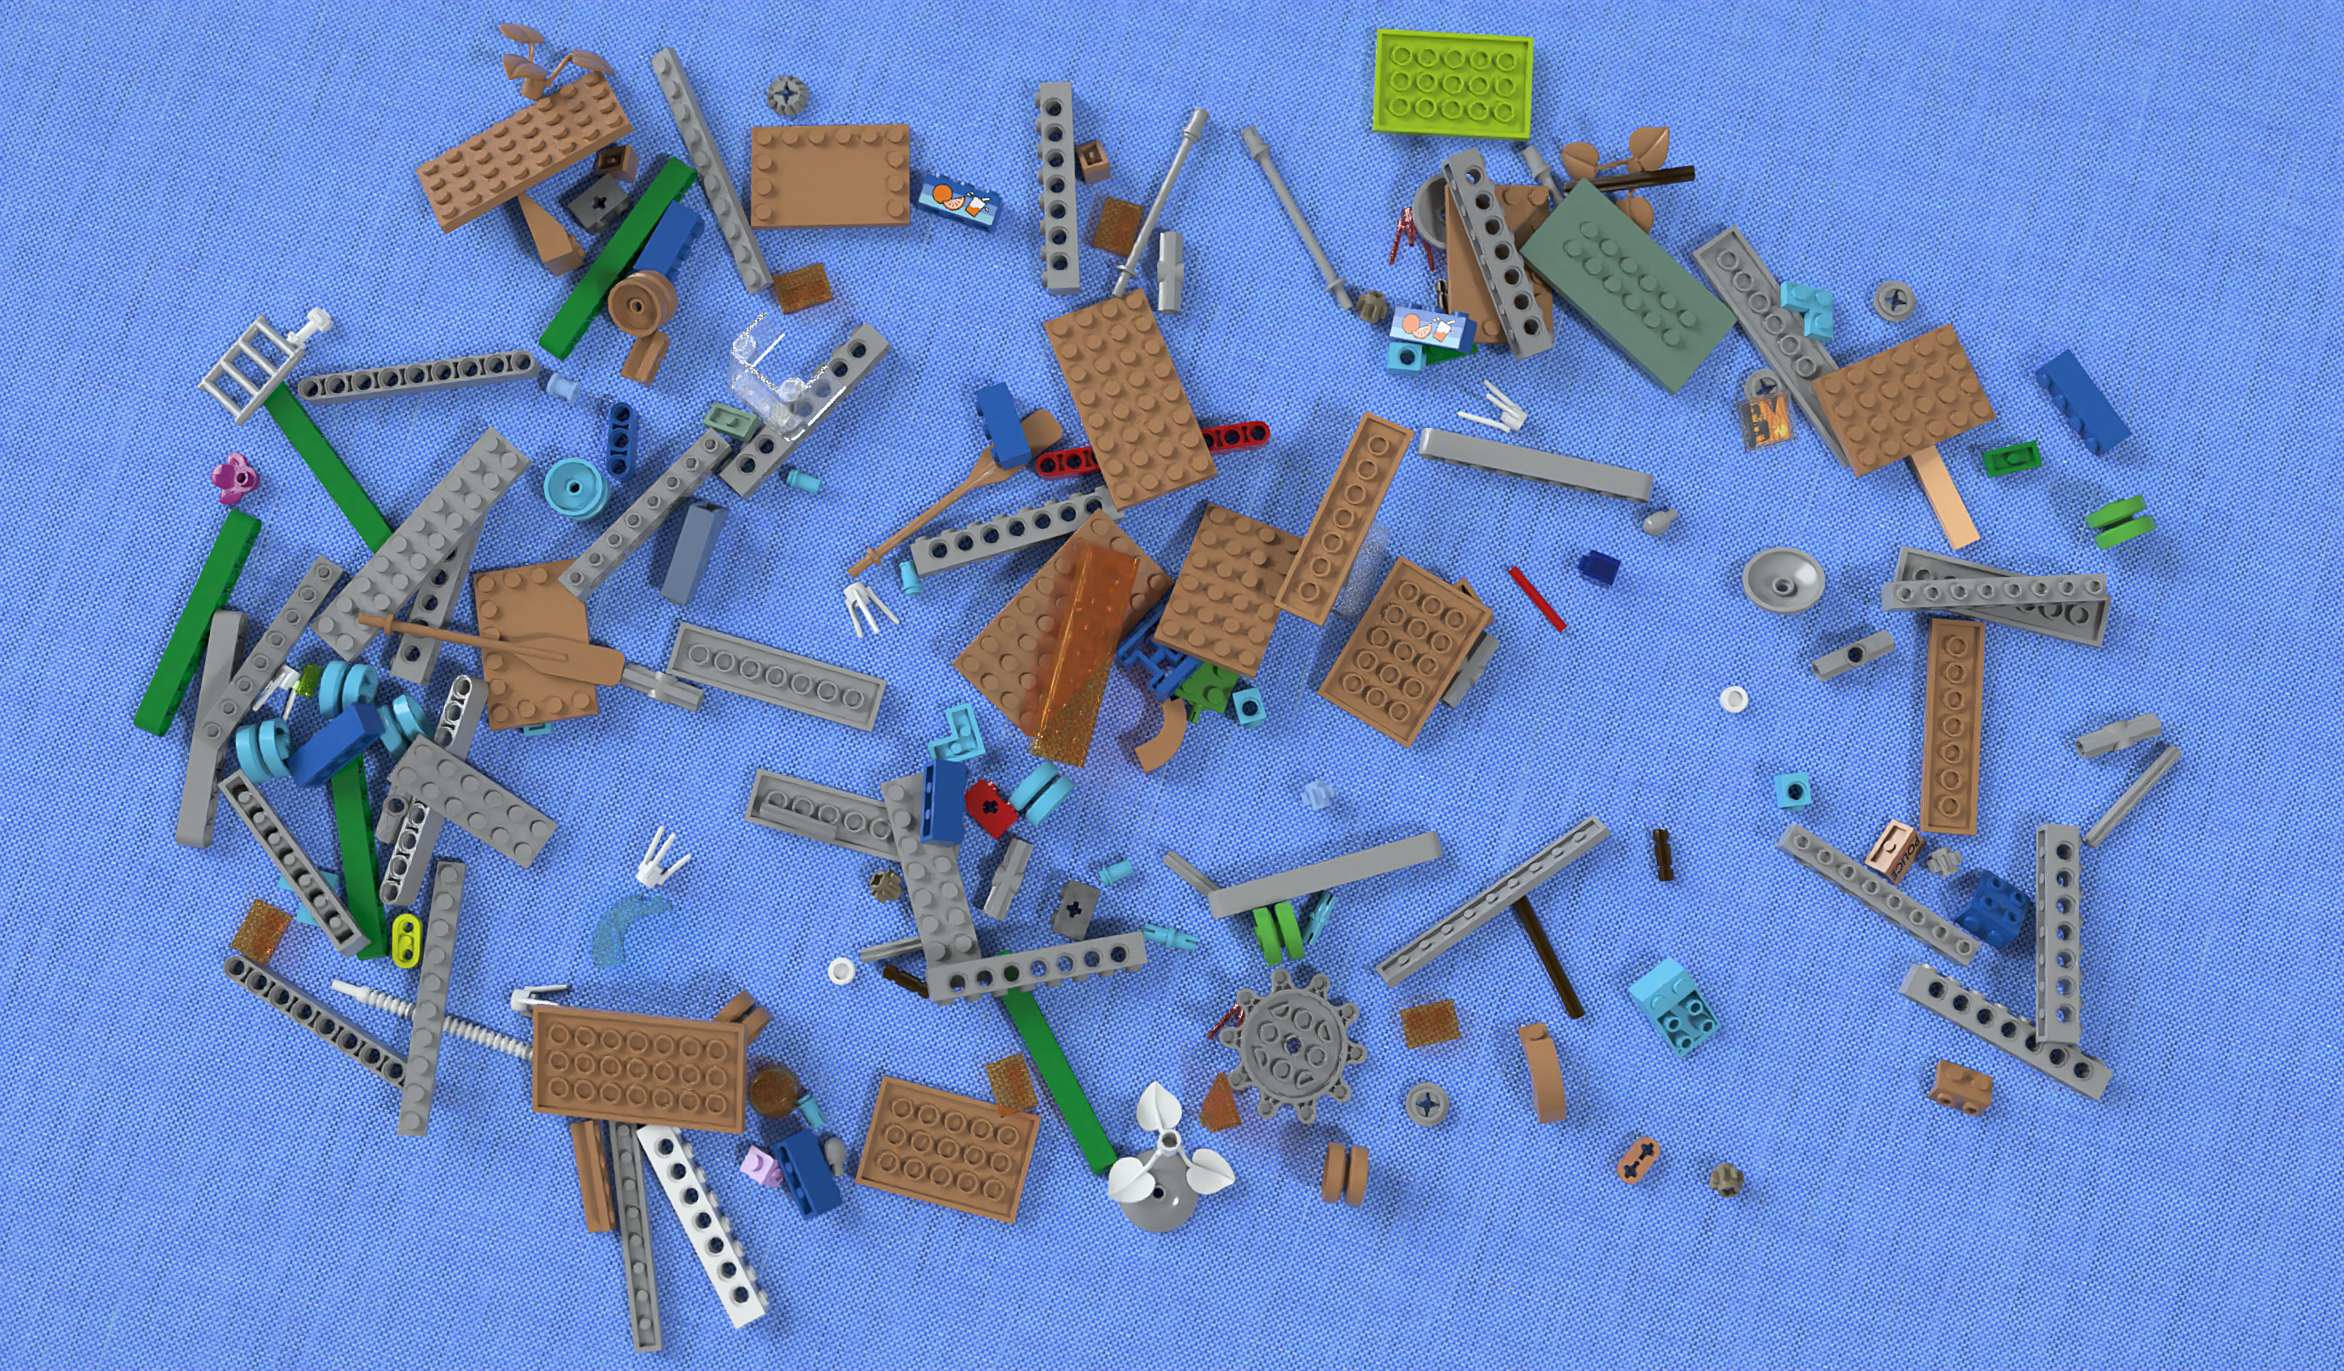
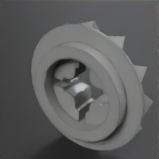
[766,74,809,116]
[1873,280,1916,323]
[1743,369,1787,402]
[1405,1082,1449,1127]

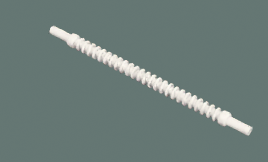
[331,979,533,1062]

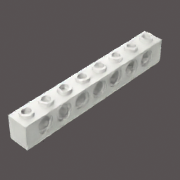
[636,1124,770,1329]

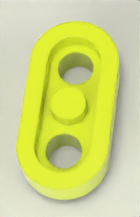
[392,914,423,968]

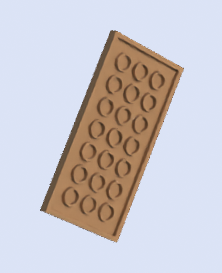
[416,70,634,234]
[1043,288,1218,513]
[951,508,1175,737]
[532,1003,748,1134]

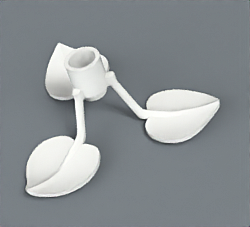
[1108,1081,1235,1203]

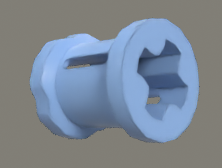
[546,372,582,405]

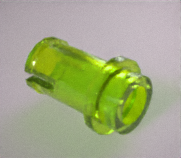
[295,662,324,698]

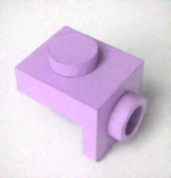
[740,1145,784,1188]

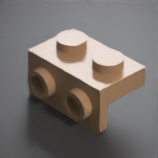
[1928,1059,1993,1116]

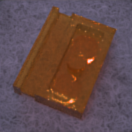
[1092,196,1144,258]
[772,262,835,316]
[230,898,294,965]
[1399,999,1461,1049]
[985,1053,1039,1118]

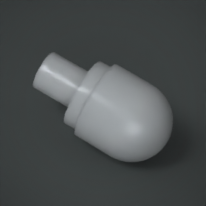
[1643,508,1679,536]
[823,1137,847,1177]

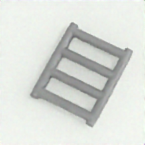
[197,314,306,426]

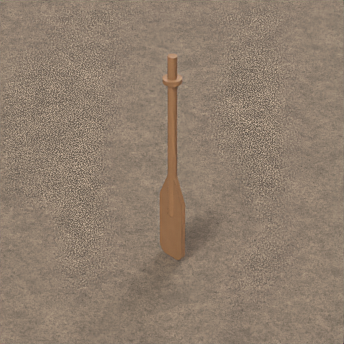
[847,409,1063,579]
[358,613,625,687]

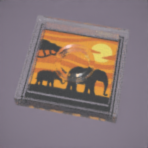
[1736,389,1799,454]

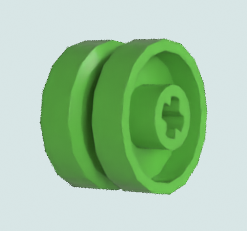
[2085,493,2157,551]
[1252,901,1305,968]

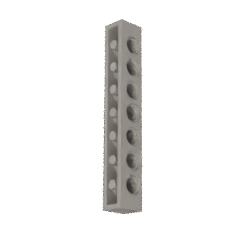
[1035,82,1080,295]
[1440,147,1553,362]
[719,322,892,501]
[557,427,734,603]
[910,485,1125,579]
[390,513,488,687]
[193,555,346,752]
[1881,573,2108,612]
[218,768,371,959]
[1775,823,1981,966]
[2036,823,2083,1045]
[925,931,1148,1007]
[1897,962,2113,1101]

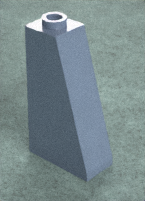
[660,500,730,606]

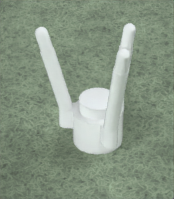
[1458,380,1528,433]
[843,581,899,638]
[252,663,303,720]
[635,826,691,889]
[511,985,568,1018]

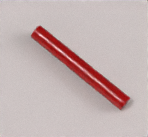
[1508,565,1567,633]

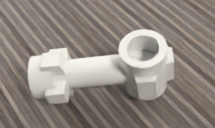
[286,307,334,350]

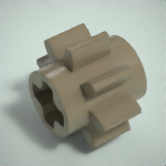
[1355,290,1390,323]
[869,868,903,904]
[1709,1163,1745,1198]

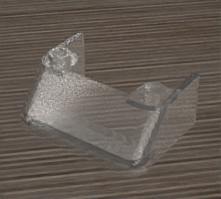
[727,311,846,441]
[1316,495,1390,623]

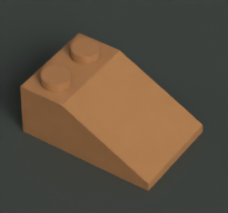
[517,192,586,277]

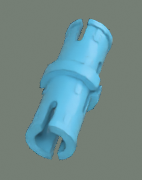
[1301,891,1339,947]
[1143,923,1198,953]

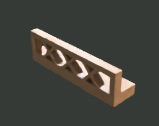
[570,1119,618,1233]

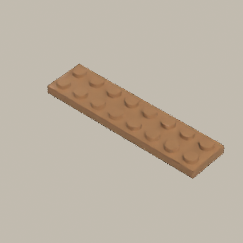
[1273,411,1415,628]
[1919,618,1986,836]

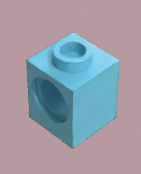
[1386,342,1426,377]
[1231,687,1267,730]
[1774,772,1812,812]

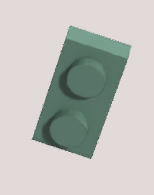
[702,402,761,442]

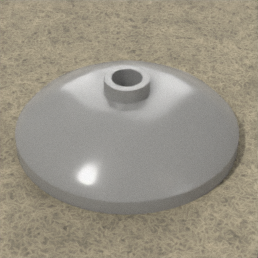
[1412,173,1474,251]
[1742,547,1825,615]
[1119,1149,1199,1232]

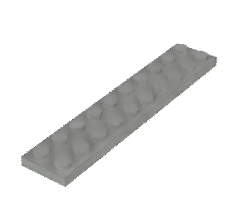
[1690,224,1850,469]
[310,426,533,663]

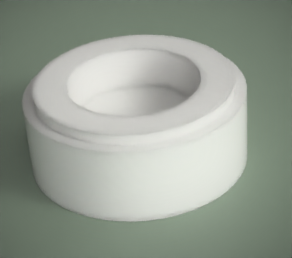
[1720,686,1748,713]
[828,958,856,985]

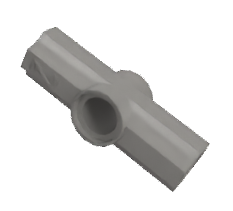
[1157,231,1184,315]
[1811,629,1895,683]
[1439,630,1500,709]
[621,663,706,712]
[2075,712,2162,760]
[374,783,413,844]
[982,837,1034,921]

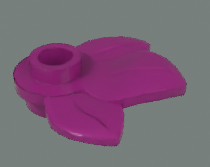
[210,452,260,505]

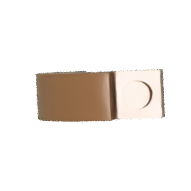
[1134,692,1186,775]
[1518,1022,1566,1124]

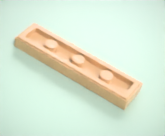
[1908,445,1980,550]

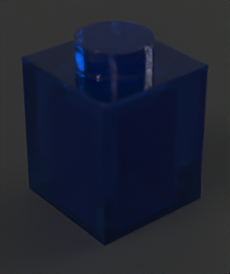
[1576,549,1622,589]

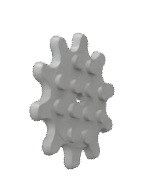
[1219,968,1368,1124]

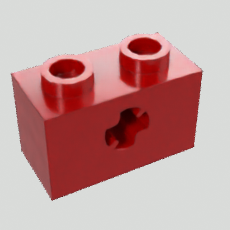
[964,778,1020,840]

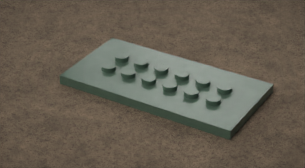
[1517,177,1738,396]

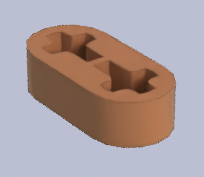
[1616,1136,1660,1184]

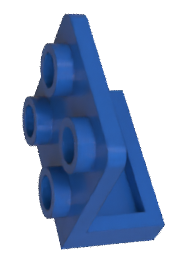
[1954,870,2030,950]

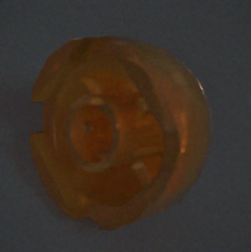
[747,1064,802,1119]

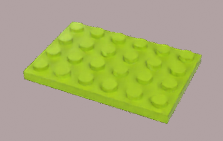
[1372,29,1534,142]

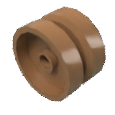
[608,269,678,337]
[712,989,773,1047]
[1321,1141,1369,1208]

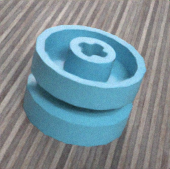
[543,457,611,522]
[319,660,378,720]
[377,692,435,761]
[236,717,296,784]
[1008,759,1076,828]

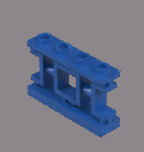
[1116,603,1205,704]

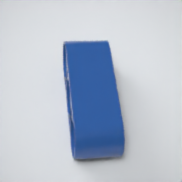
[606,402,639,483]

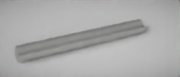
[2083,746,2182,848]

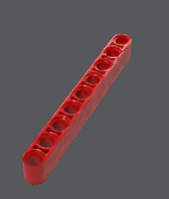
[1036,421,1270,481]

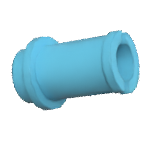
[786,468,823,495]
[899,561,923,596]
[1098,858,1134,886]
[796,1093,828,1130]

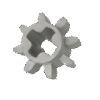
[1926,845,1963,878]

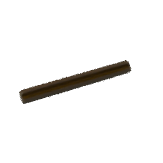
[1563,165,1696,197]
[1513,895,1585,1020]

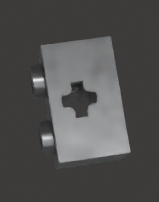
[567,172,634,236]
[1049,879,1102,941]

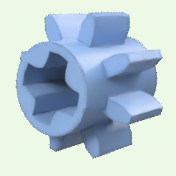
[1301,780,1335,811]

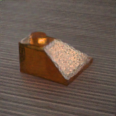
[1198,1068,1242,1133]

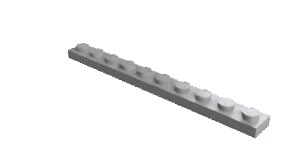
[651,47,774,295]
[1375,814,1611,989]
[397,861,467,1137]
[609,1120,664,1354]

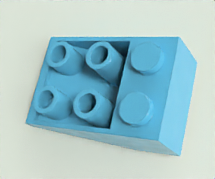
[1627,956,1722,1059]

